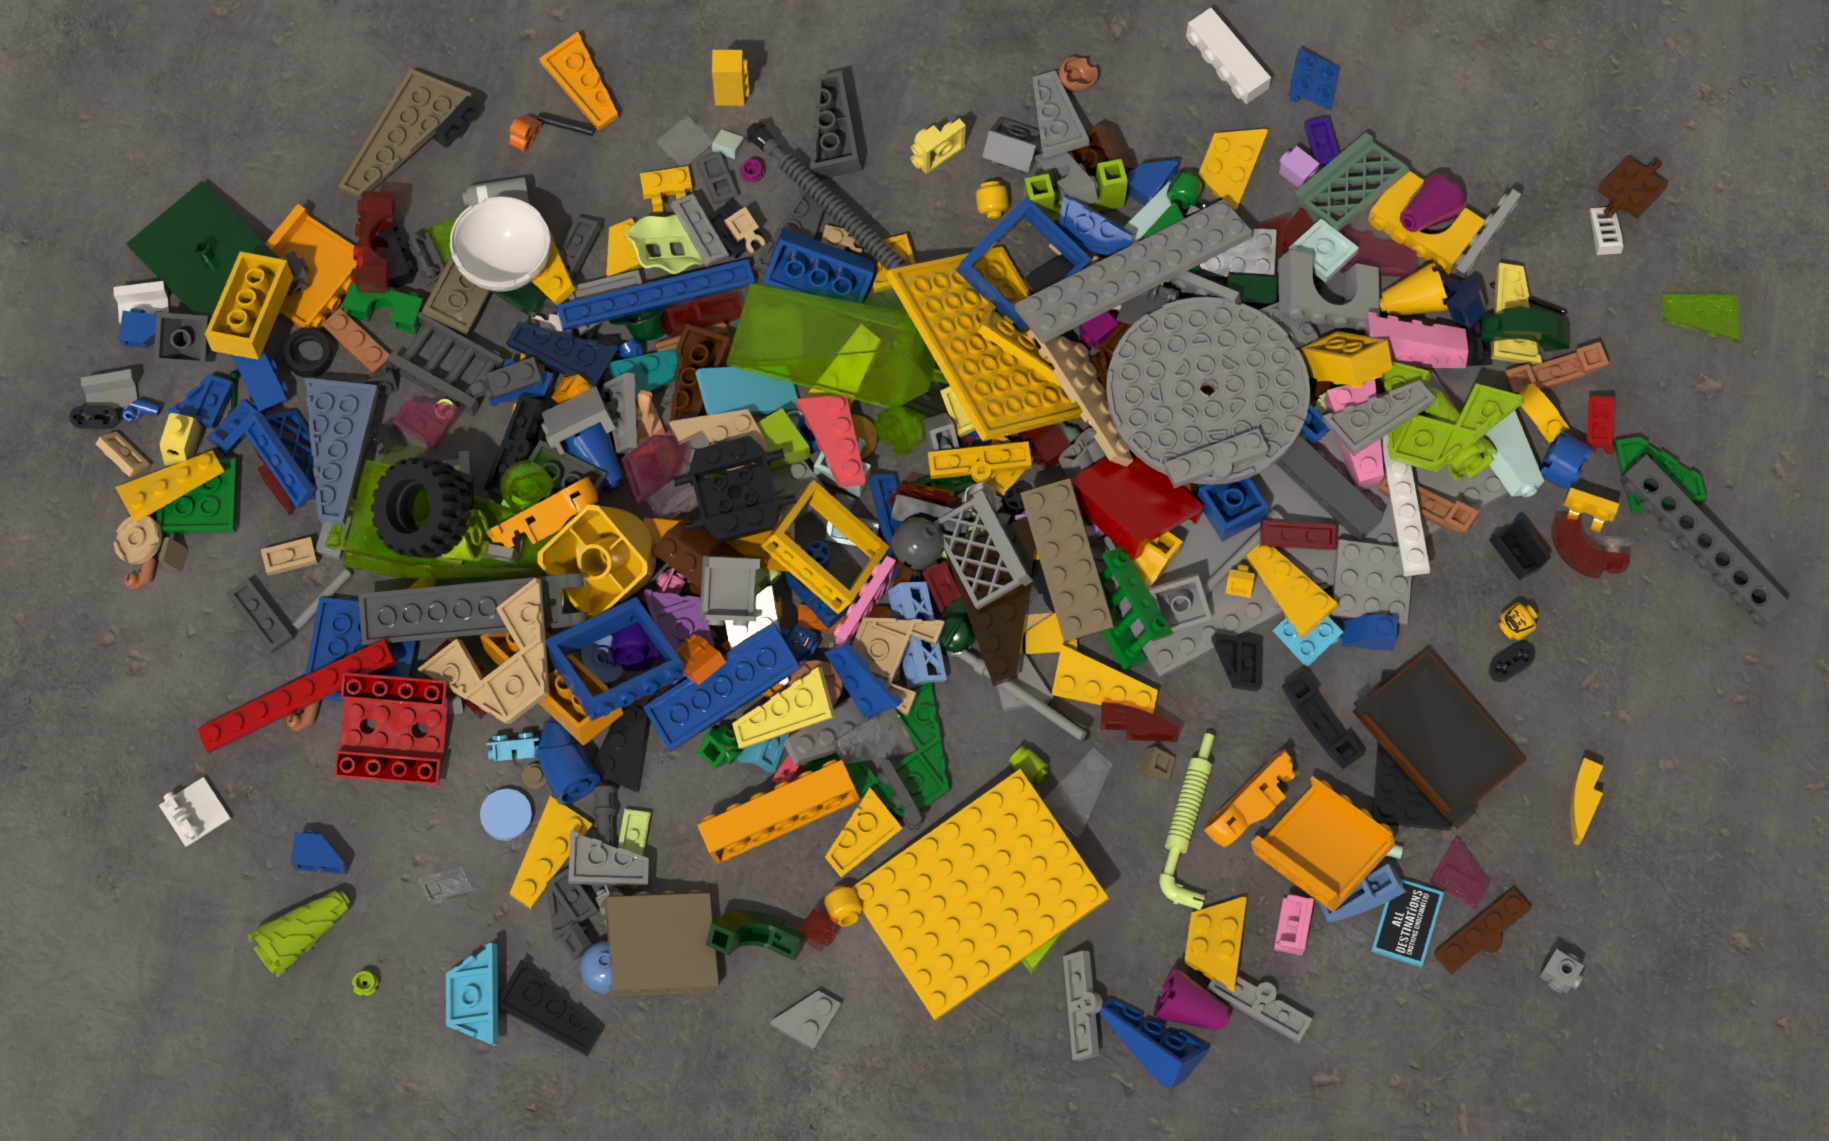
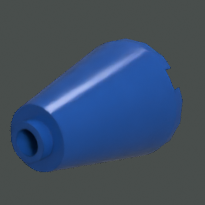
[561,422,624,492]

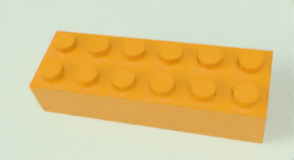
[480,629,623,746]
[697,760,860,865]

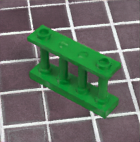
[1100,547,1173,670]

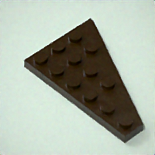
[944,518,1036,687]

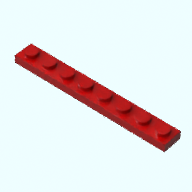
[197,639,396,753]

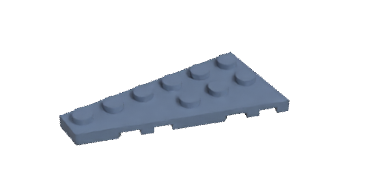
[304,378,379,526]

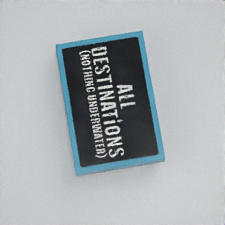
[1371,879,1444,968]

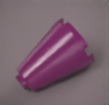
[1400,174,1464,232]
[1153,969,1231,1031]

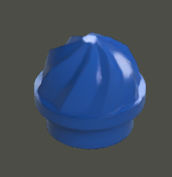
[619,337,643,359]

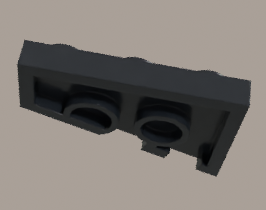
[593,704,647,793]

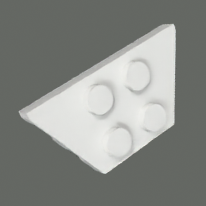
[725,585,789,685]

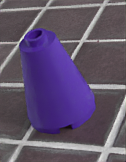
[608,597,660,671]

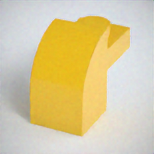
[1518,383,1569,444]

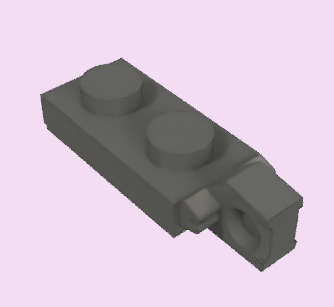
[470,357,543,399]

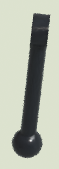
[1047,701,1090,741]

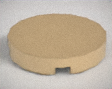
[113,516,162,565]

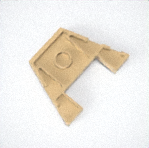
[669,409,771,493]
[852,617,945,716]

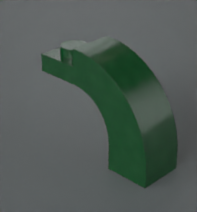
[1482,308,1570,352]
[706,911,804,961]

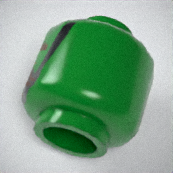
[1167,171,1202,210]

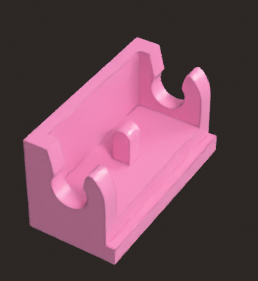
[1274,895,1314,956]

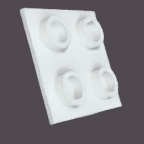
[159,777,231,847]

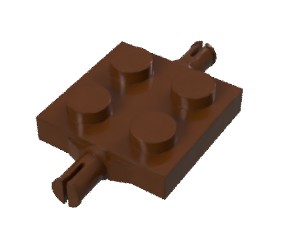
[1598,156,1668,219]

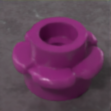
[740,159,764,182]

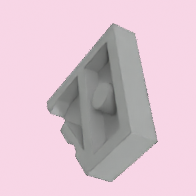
[770,990,841,1051]

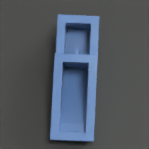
[1318,864,1406,923]

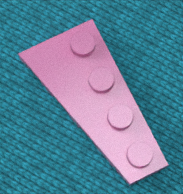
[834,556,896,646]

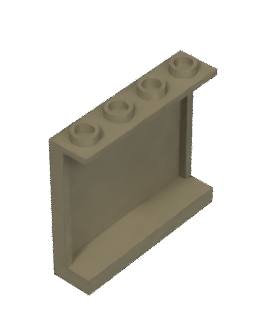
[601,890,719,997]

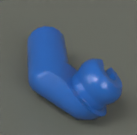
[122,399,161,422]

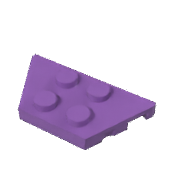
[643,590,715,685]

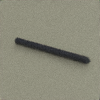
[1489,282,1568,315]

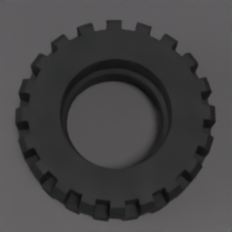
[371,457,472,558]

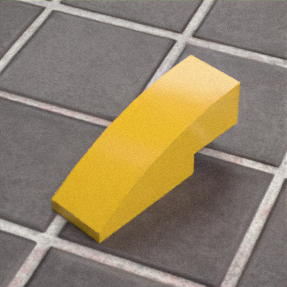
[1570,758,1603,846]

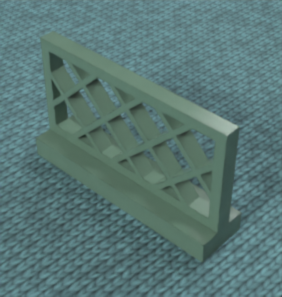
[1295,132,1409,231]

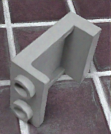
[541,386,616,455]
[700,556,760,626]

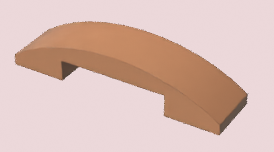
[1505,342,1609,394]
[1378,477,1480,533]

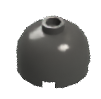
[891,517,944,570]

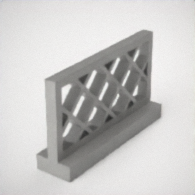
[933,490,1033,610]

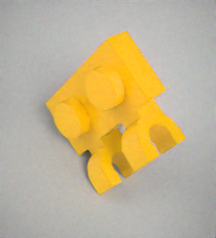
[640,166,693,214]
[1563,487,1619,532]

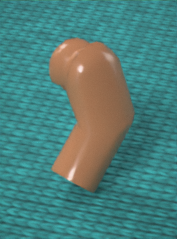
[124,558,156,590]
[286,701,320,731]

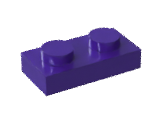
[1304,117,1339,168]

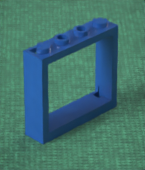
[955,197,1091,333]
[546,597,683,722]

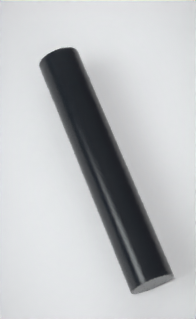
[537,113,595,136]

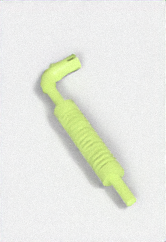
[1159,733,1214,910]

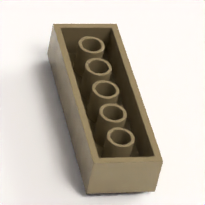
[1020,478,1116,643]

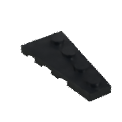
[498,959,601,1057]

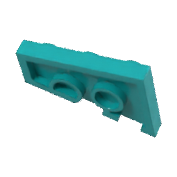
[609,348,678,401]

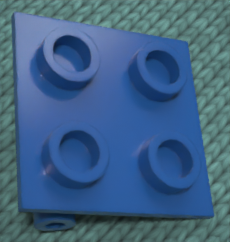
[1288,48,1340,110]

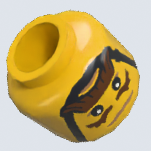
[1498,603,1538,641]

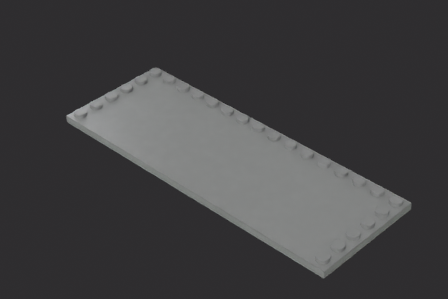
[1091,368,1509,679]

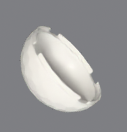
[450,197,551,292]

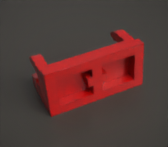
[1587,396,1616,454]

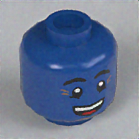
[782,624,819,662]

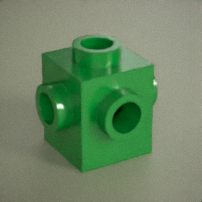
[697,726,740,769]

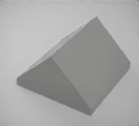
[1149,573,1212,631]

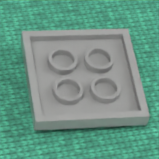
[1330,539,1412,626]

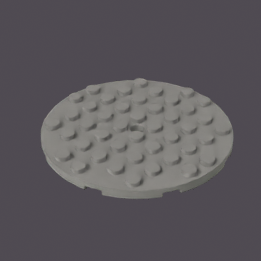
[1106,297,1310,485]

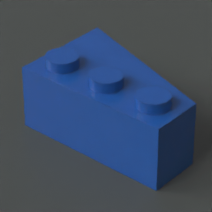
[230,344,289,413]

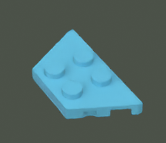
[446,943,498,1046]

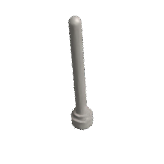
[1202,510,1285,597]

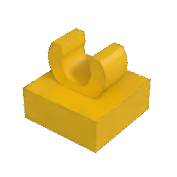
[1225,564,1255,598]

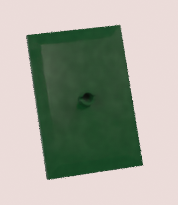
[126,181,293,327]

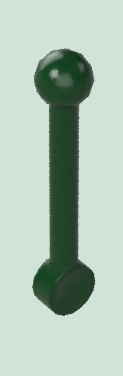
[228,370,239,415]

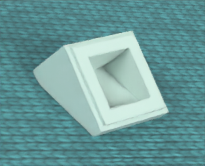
[712,129,744,159]

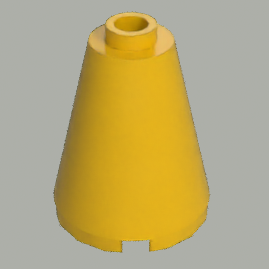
[1379,262,1448,316]

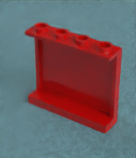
[1070,450,1204,560]

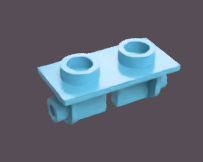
[486,732,540,762]

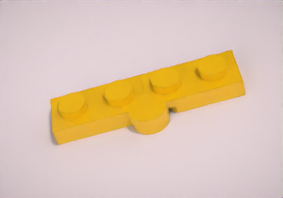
[928,441,1032,483]

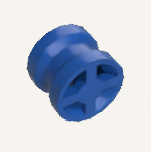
[805,541,830,569]

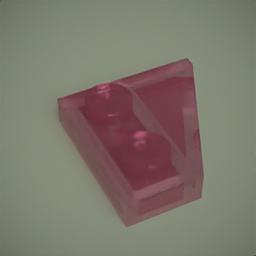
[393,401,461,449]
[1430,838,1490,909]

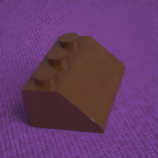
[652,515,745,589]

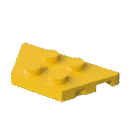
[1197,129,1268,213]
[1185,897,1247,992]

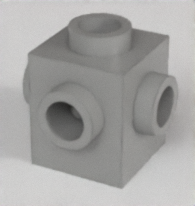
[1539,949,1584,994]

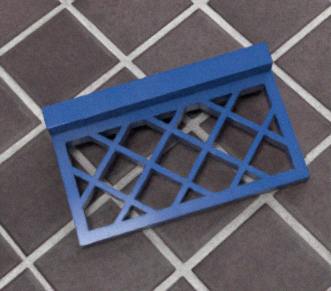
[243,409,316,508]

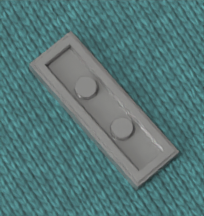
[670,193,729,267]

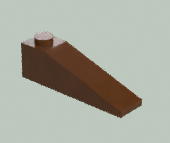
[670,324,739,422]

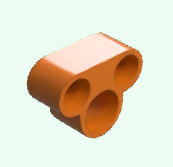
[509,115,542,152]

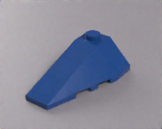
[1099,997,1210,1089]

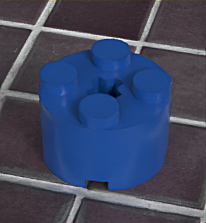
[1539,431,1593,490]

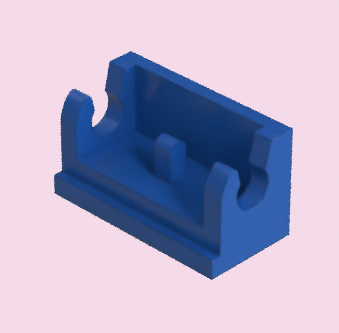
[207,399,260,457]

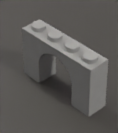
[1278,250,1380,333]

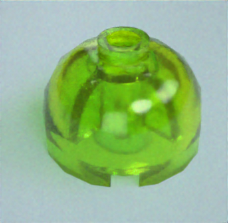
[875,405,924,457]
[500,460,553,512]

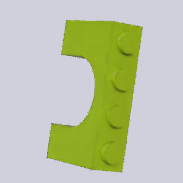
[1023,159,1128,226]

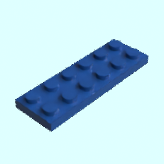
[643,623,802,752]

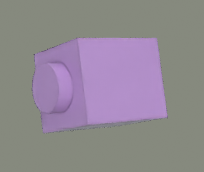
[1279,146,1320,189]

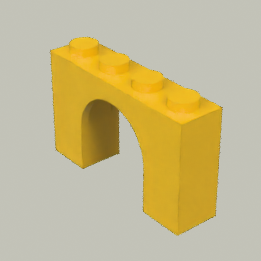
[1368,171,1485,274]

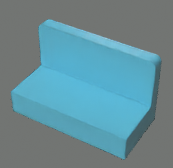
[737,733,790,773]

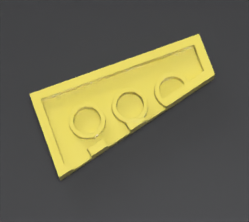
[1491,263,1542,365]
[732,667,836,749]

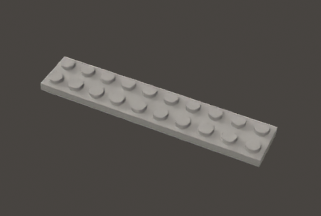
[1015,199,1252,344]

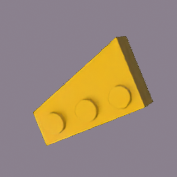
[712,50,749,106]

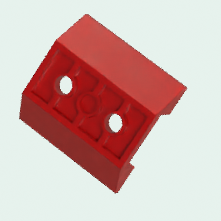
[334,672,449,785]

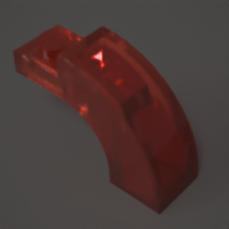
[1551,517,1630,579]

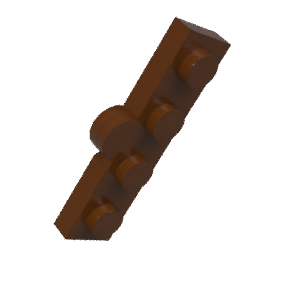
[1434,888,1531,975]

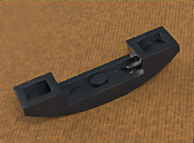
[1281,671,1364,769]

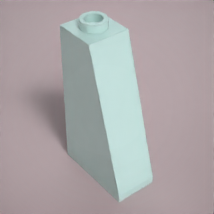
[1483,410,1544,497]

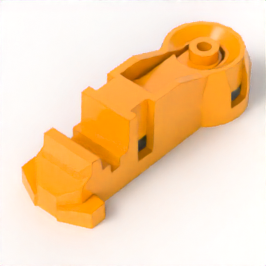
[486,476,599,548]
[1202,749,1295,848]

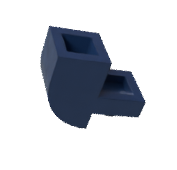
[1442,277,1487,328]

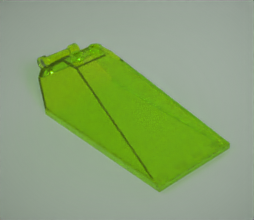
[726,283,948,410]

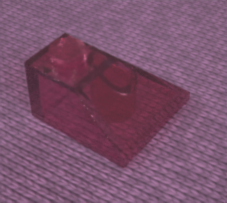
[621,434,683,504]

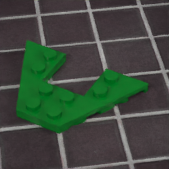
[803,682,949,819]

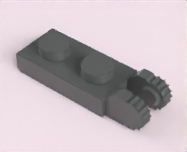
[877,759,922,831]

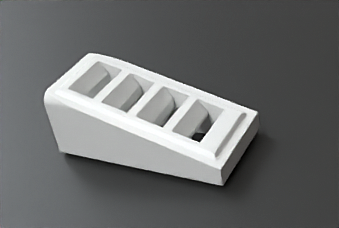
[1589,207,1624,255]

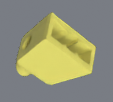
[160,413,203,466]

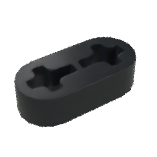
[69,406,120,429]
[1489,644,1535,682]

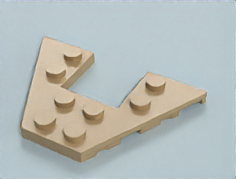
[418,578,549,724]

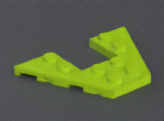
[1384,361,1524,472]

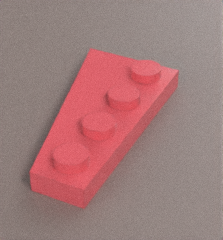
[796,394,865,488]

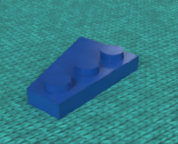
[1058,194,1134,256]
[784,571,860,629]
[825,642,904,718]

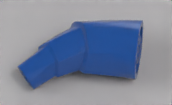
[535,715,601,805]

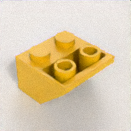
[1115,531,1183,590]

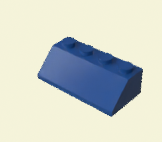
[763,228,875,316]

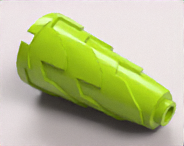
[1422,386,1496,481]
[415,509,489,561]
[247,891,350,977]

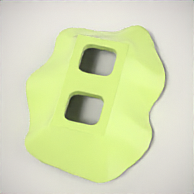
[626,214,704,274]

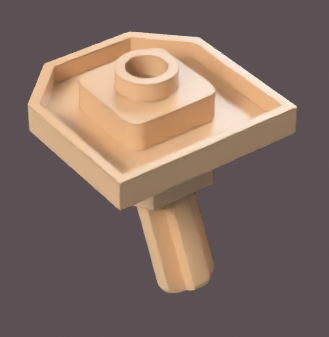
[609,390,665,455]

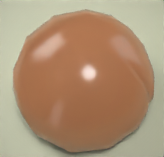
[1058,56,1098,93]

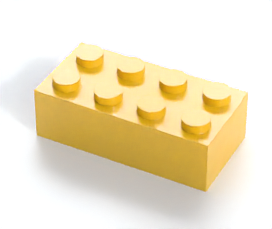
[205,252,293,360]

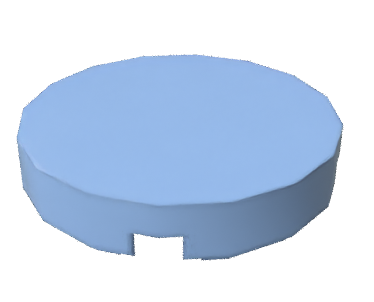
[480,789,533,841]

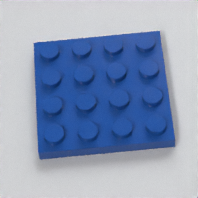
[305,597,417,702]

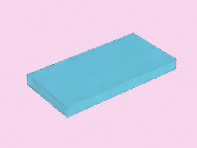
[695,364,799,415]

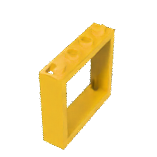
[761,479,890,614]

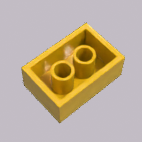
[1300,331,1393,388]

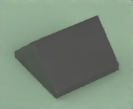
[154,312,208,366]

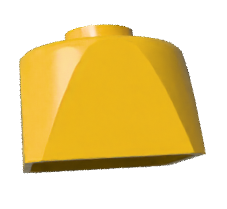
[537,505,657,619]

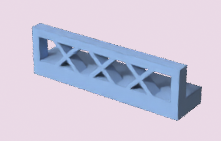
[888,582,947,689]

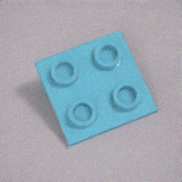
[1272,616,1344,668]

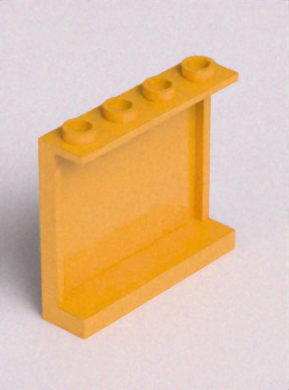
[265,204,372,330]
[1251,776,1395,913]

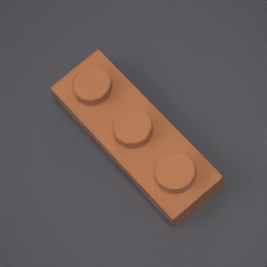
[322,308,390,374]

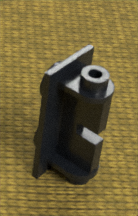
[1461,317,1492,367]

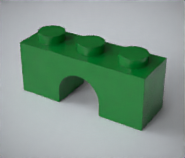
[342,280,425,335]

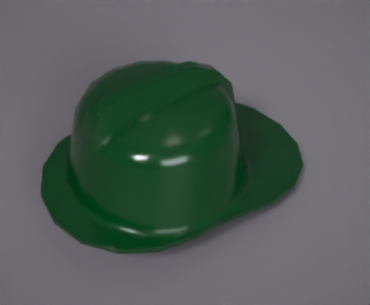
[608,308,666,341]
[939,599,976,657]

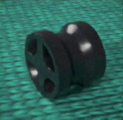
[1004,486,1027,516]

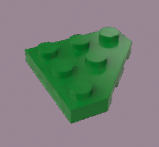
[1614,437,1707,514]
[157,458,237,534]

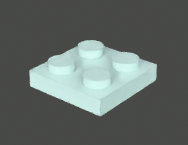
[1288,219,1359,283]

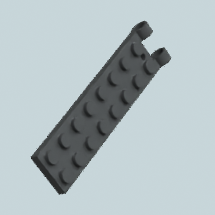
[358,573,588,645]

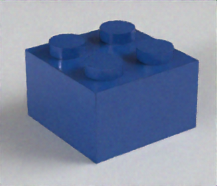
[1197,478,1269,542]

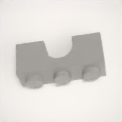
[1034,151,1099,206]

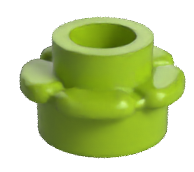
[352,970,378,996]

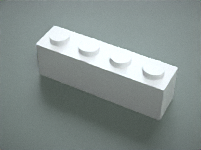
[1186,8,1271,104]

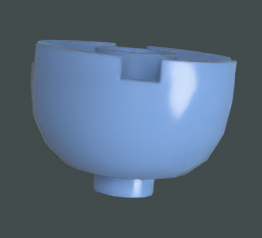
[580,940,612,995]

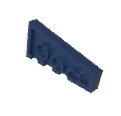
[506,322,619,387]

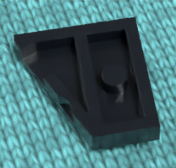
[1211,633,1261,692]

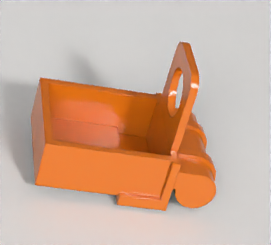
[673,634,726,685]

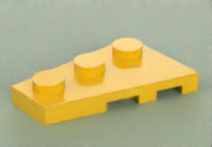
[531,230,576,305]
[825,788,903,878]

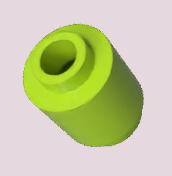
[1009,746,1048,784]

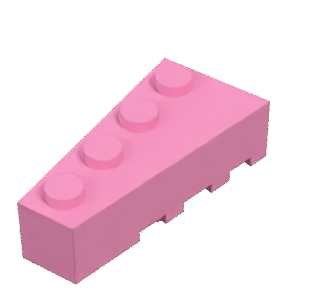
[1364,312,1468,368]
[1323,379,1384,490]

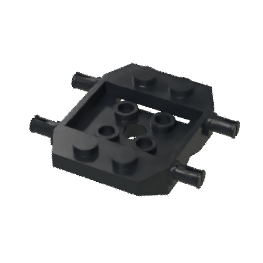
[673,435,797,544]

